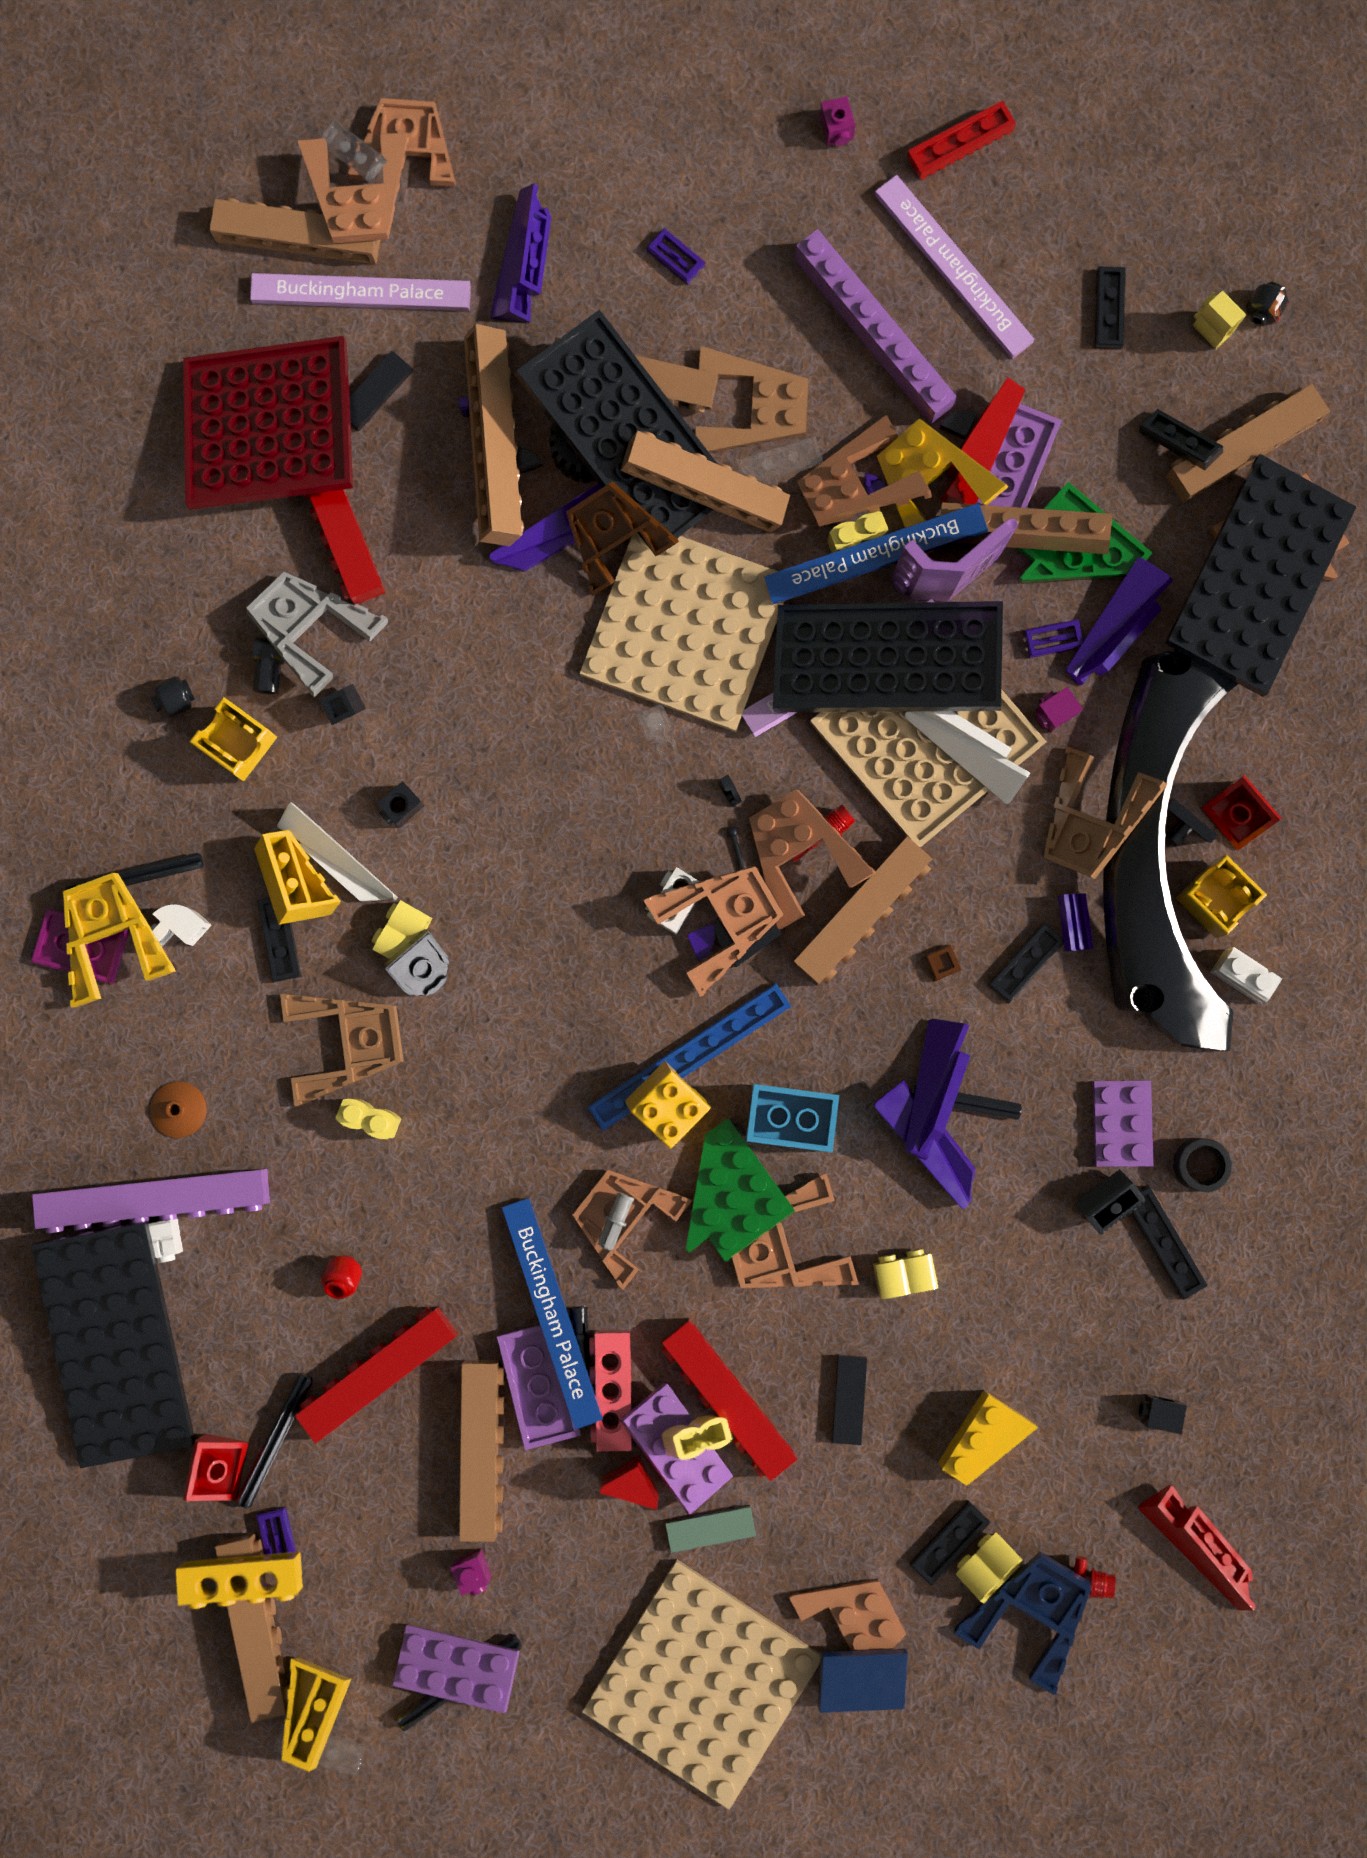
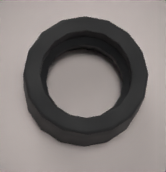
[1173,1138,1232,1193]

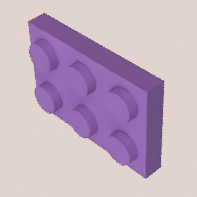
[1092,1081,1153,1167]

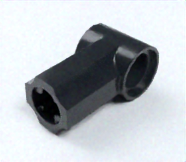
[253,638,285,695]

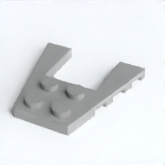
[246,572,388,697]

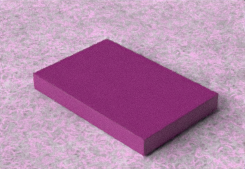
[30,908,130,984]

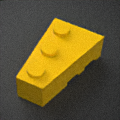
[254,830,341,925]
[938,1390,1038,1486]
[282,1657,351,1771]

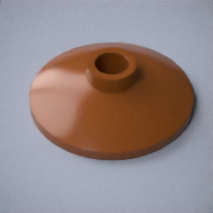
[150,1081,207,1138]

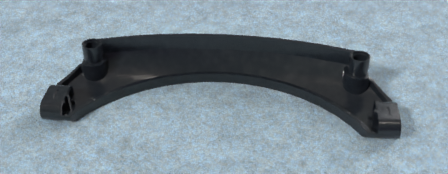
[1103,649,1238,1051]

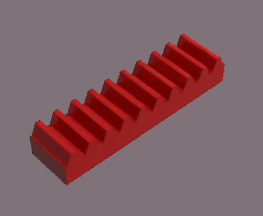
[907,100,1016,180]

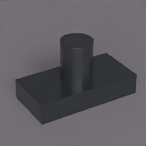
[1167,798,1218,846]

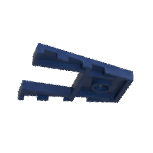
[954,1552,1092,1696]

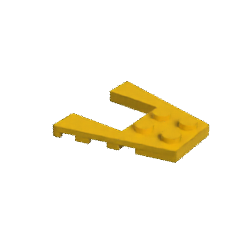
[877,419,1008,555]
[63,873,176,1008]

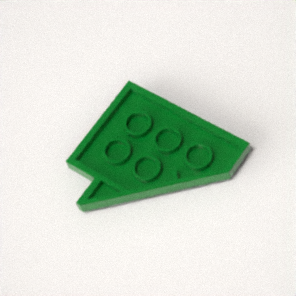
[1016,482,1152,583]
[686,1118,795,1262]

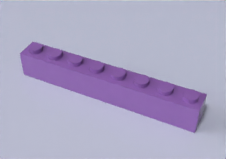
[794,229,957,424]
[33,1169,270,1233]

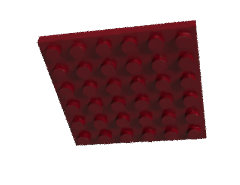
[183,336,353,510]

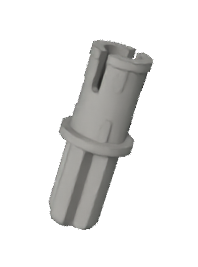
[598,1192,634,1250]

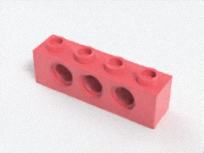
[590,1329,632,1451]

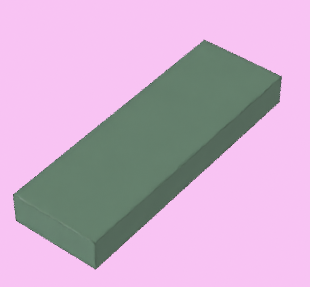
[666,1505,756,1553]

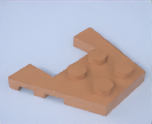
[348,98,456,187]
[573,1169,692,1290]
[789,1579,906,1651]

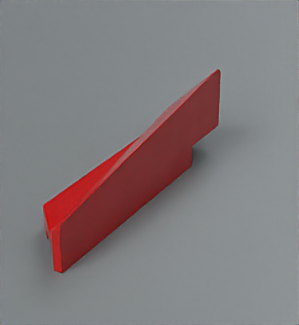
[940,377,1025,504]
[1138,1485,1255,1611]

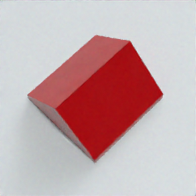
[1201,775,1282,851]
[183,1434,248,1501]
[600,1456,659,1509]

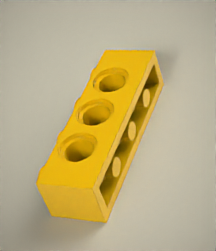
[176,1552,303,1609]

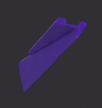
[491,183,551,323]
[488,483,602,572]
[1066,558,1174,686]
[905,1019,970,1160]
[874,1080,976,1209]

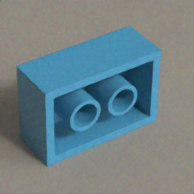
[746,1084,839,1152]

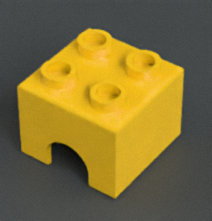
[189,697,277,781]
[1176,855,1267,938]
[625,1060,711,1149]

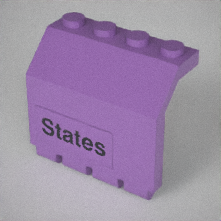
[891,519,1018,602]

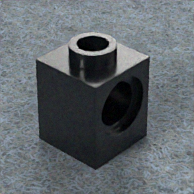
[319,684,366,725]
[377,781,425,827]
[1138,1394,1187,1435]

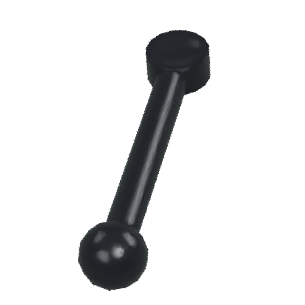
[727,826,745,870]

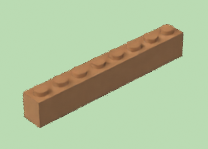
[464,324,524,546]

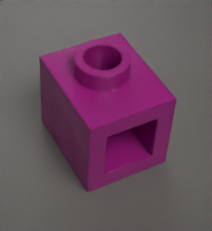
[819,96,856,146]
[1035,687,1083,733]
[451,1549,492,1596]

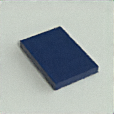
[817,1649,908,1713]

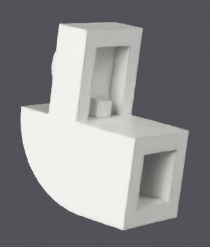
[150,905,211,947]

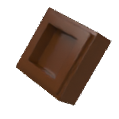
[924,944,962,981]

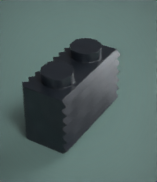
[1074,1169,1145,1235]

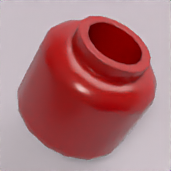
[320,1255,362,1299]

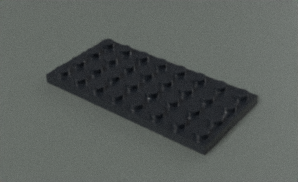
[514,309,717,553]
[1165,454,1356,697]
[773,601,1003,712]
[31,1220,195,1469]

